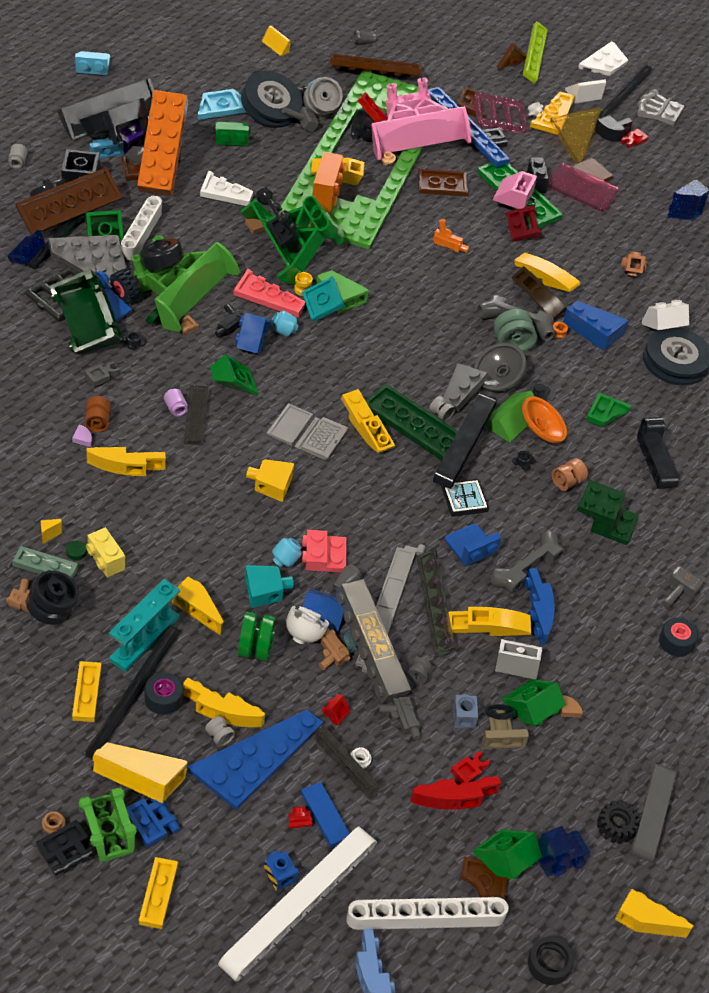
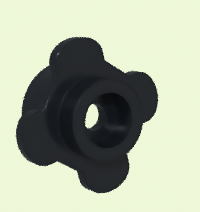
[123,331,144,349]
[512,451,534,470]

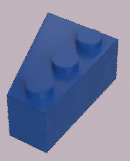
[563,301,629,351]

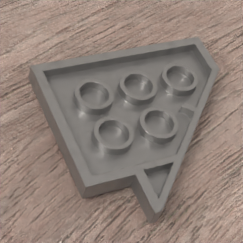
[48,235,127,290]

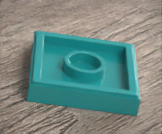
[302,276,345,322]

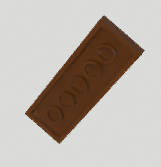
[330,53,422,77]
[15,167,122,236]

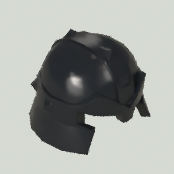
[351,108,376,142]

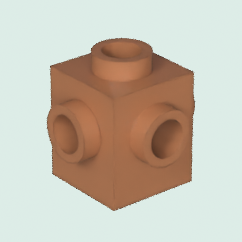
[621,252,647,277]

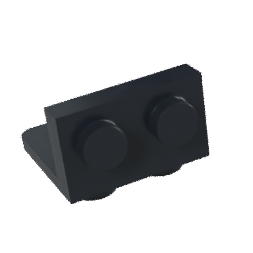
[268,199,300,249]

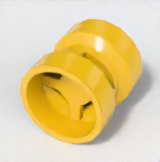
[294,272,313,296]

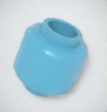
[271,310,298,337]
[272,537,302,567]

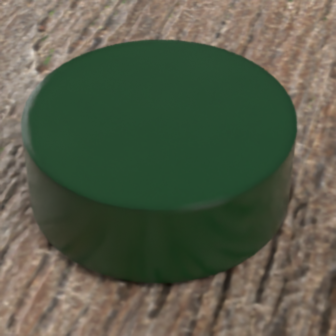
[145,308,159,325]
[66,540,87,561]

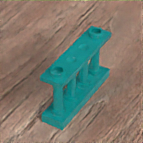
[109,579,180,672]

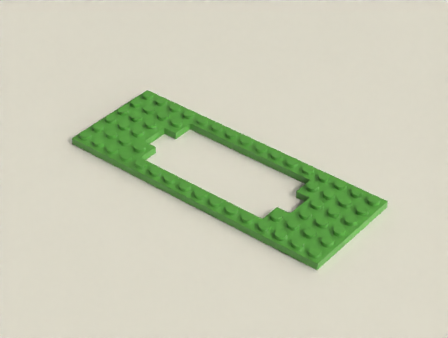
[275,71,429,249]

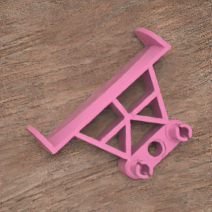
[371,78,471,160]

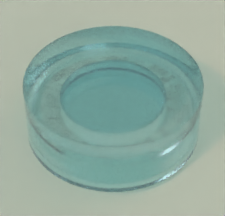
[343,631,357,653]

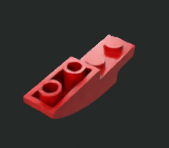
[410,776,501,810]

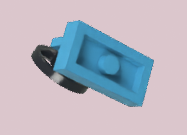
[88,131,124,158]

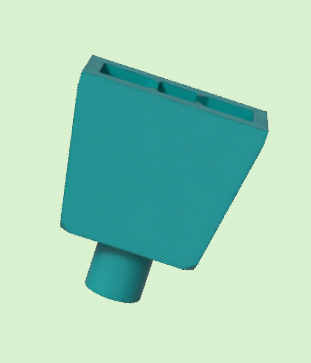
[245,565,294,608]

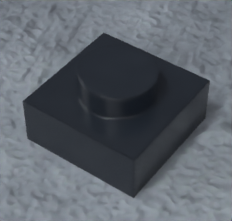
[528,381,550,400]

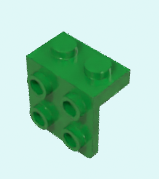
[216,122,249,146]

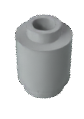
[8,144,28,168]

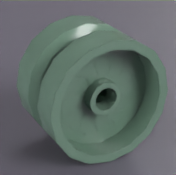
[493,309,537,352]

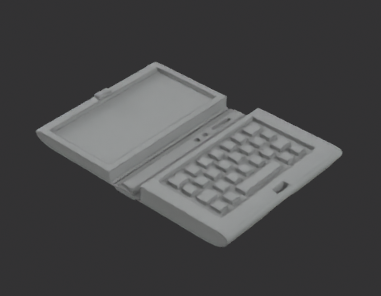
[267,404,348,460]

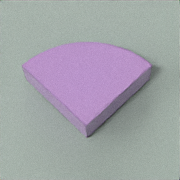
[72,425,92,447]

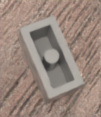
[495,639,542,679]

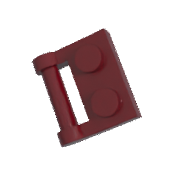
[506,206,542,242]

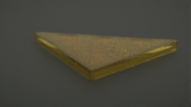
[550,107,601,164]

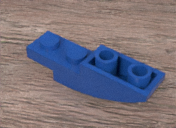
[525,568,555,646]

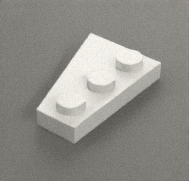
[200,171,253,206]

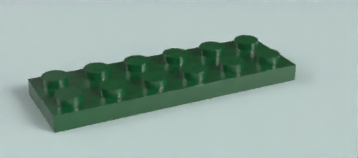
[365,384,458,461]

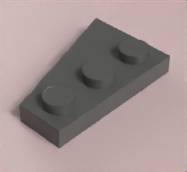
[444,363,488,411]

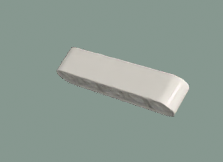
[121,196,162,260]

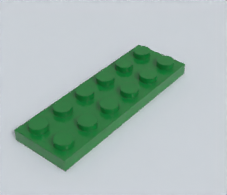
[477,163,563,228]

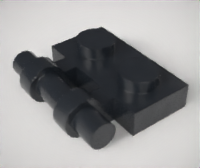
[36,820,97,876]

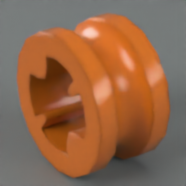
[552,321,568,338]

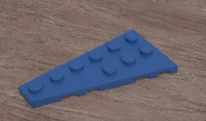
[187,710,323,810]

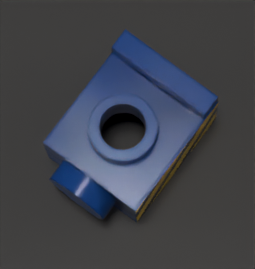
[264,851,299,891]

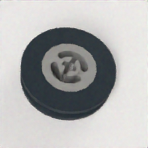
[241,71,302,128]
[643,327,709,386]

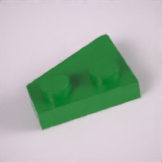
[586,393,631,427]

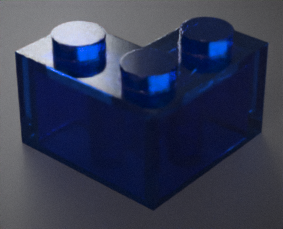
[538,826,590,877]

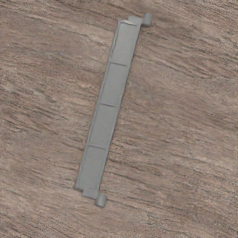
[355,544,426,673]

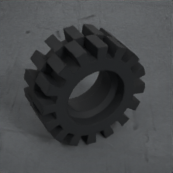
[597,801,640,844]

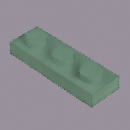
[12,546,78,579]

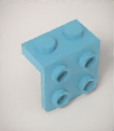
[75,52,110,75]

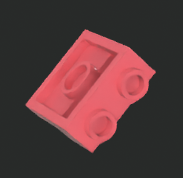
[302,530,346,572]

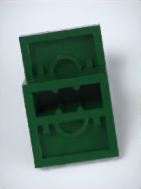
[577,480,639,545]

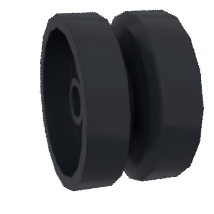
[26,570,79,625]

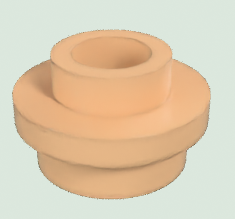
[380,152,396,166]

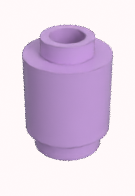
[164,389,187,417]

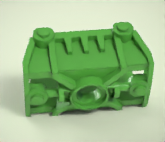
[78,788,137,862]

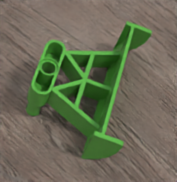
[131,236,240,332]

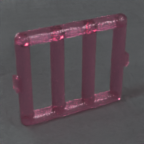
[473,92,528,133]

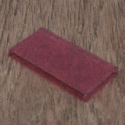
[548,162,619,213]

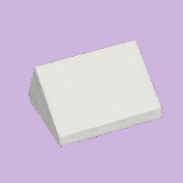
[565,79,606,103]

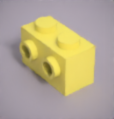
[86,527,125,577]

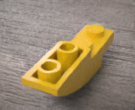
[341,389,395,453]
[87,447,166,476]
[448,607,531,636]
[183,678,265,727]

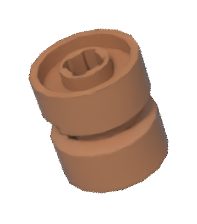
[552,458,588,491]

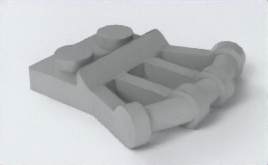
[637,89,684,126]

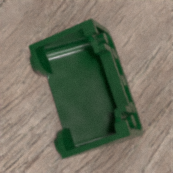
[50,269,123,354]

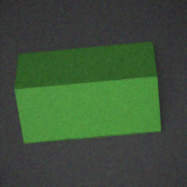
[485,391,534,443]

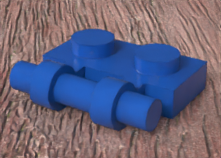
[126,798,181,848]

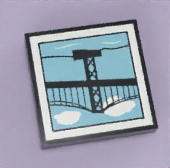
[441,479,489,517]

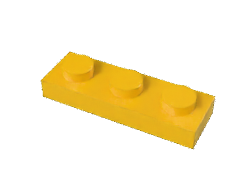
[72,661,101,722]
[139,857,178,929]

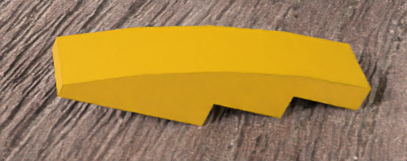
[514,253,580,292]

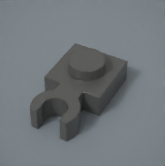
[84,361,120,387]

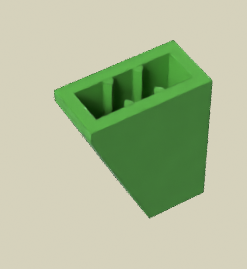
[316,270,369,313]

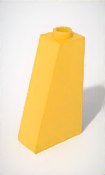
[93,742,188,803]

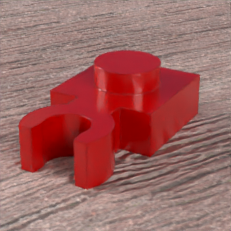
[621,129,649,148]
[450,751,490,783]

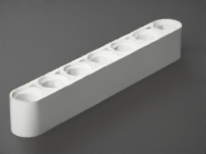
[346,897,508,930]

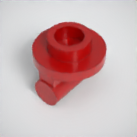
[288,806,312,829]

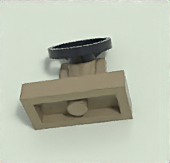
[482,704,529,749]

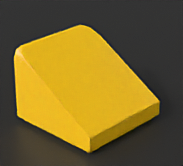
[41,519,62,544]

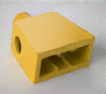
[246,459,294,502]

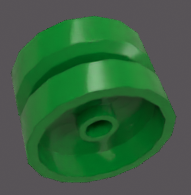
[238,611,275,662]

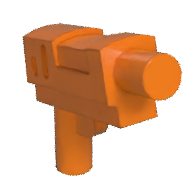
[433,219,469,253]

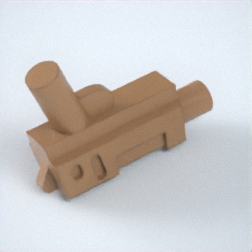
[6,579,30,612]
[319,628,350,670]

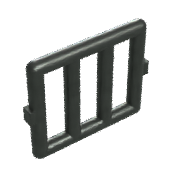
[25,267,80,321]

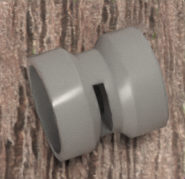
[429,396,455,422]
[205,716,235,747]

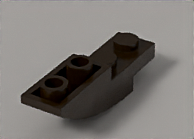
[511,266,567,320]

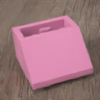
[493,171,537,209]

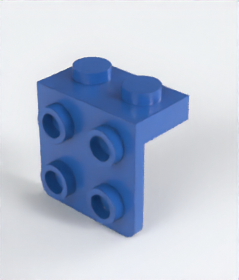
[445,524,501,567]

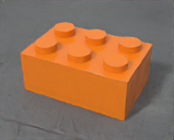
[312,152,345,213]

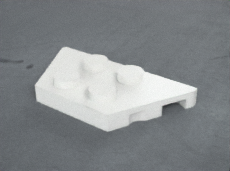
[578,42,628,76]

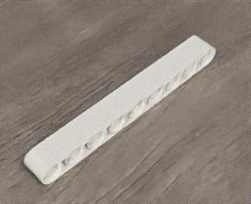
[218,827,377,982]

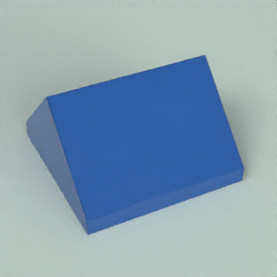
[303,589,344,633]

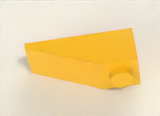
[172,576,224,635]

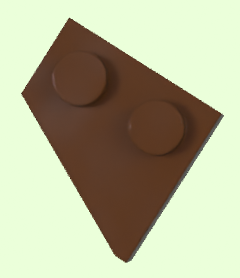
[457,86,486,119]

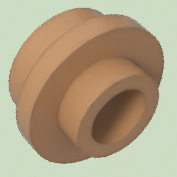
[42,811,65,834]

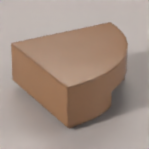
[245,219,266,234]
[181,315,199,336]
[560,695,583,717]

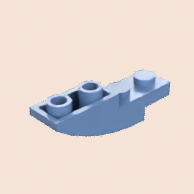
[355,928,395,993]

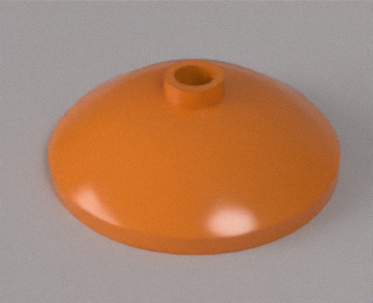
[522,396,567,443]

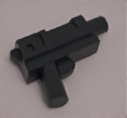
[215,304,245,338]

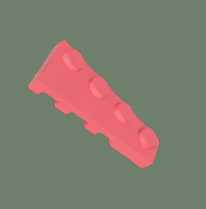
[234,269,306,317]

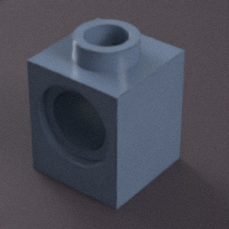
[453,694,478,728]

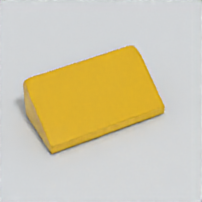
[262,26,290,56]

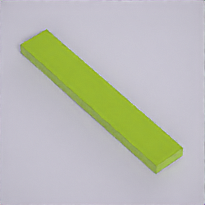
[523,21,548,83]

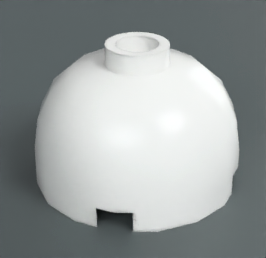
[286,606,329,644]

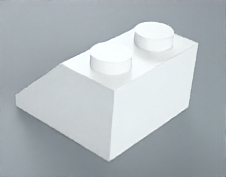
[642,300,689,330]

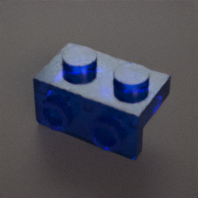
[7,230,45,264]

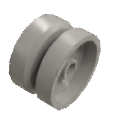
[303,77,343,116]

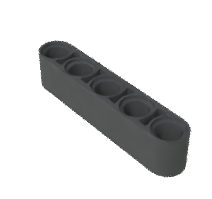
[630,764,676,862]

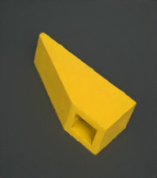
[310,158,364,186]
[615,889,694,938]

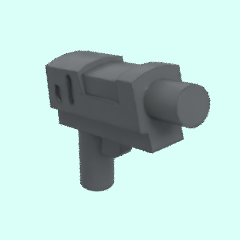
[379,696,421,740]

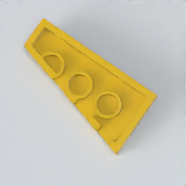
[530,92,574,135]

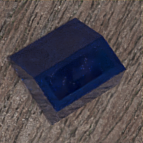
[668,180,709,220]

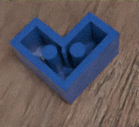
[235,313,272,354]

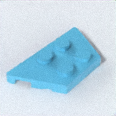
[198,89,247,120]

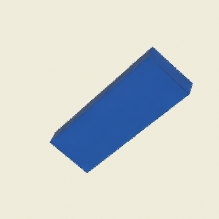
[300,782,350,848]

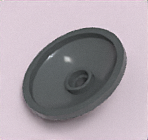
[474,343,527,391]

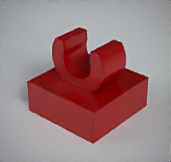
[321,694,350,726]

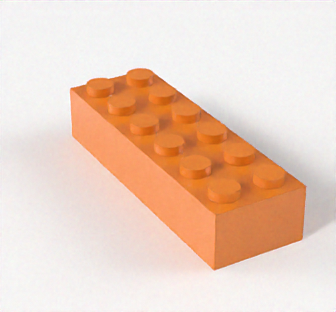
[137,90,188,196]

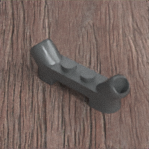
[478,295,555,342]
[491,531,565,594]

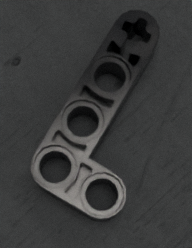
[637,417,679,489]

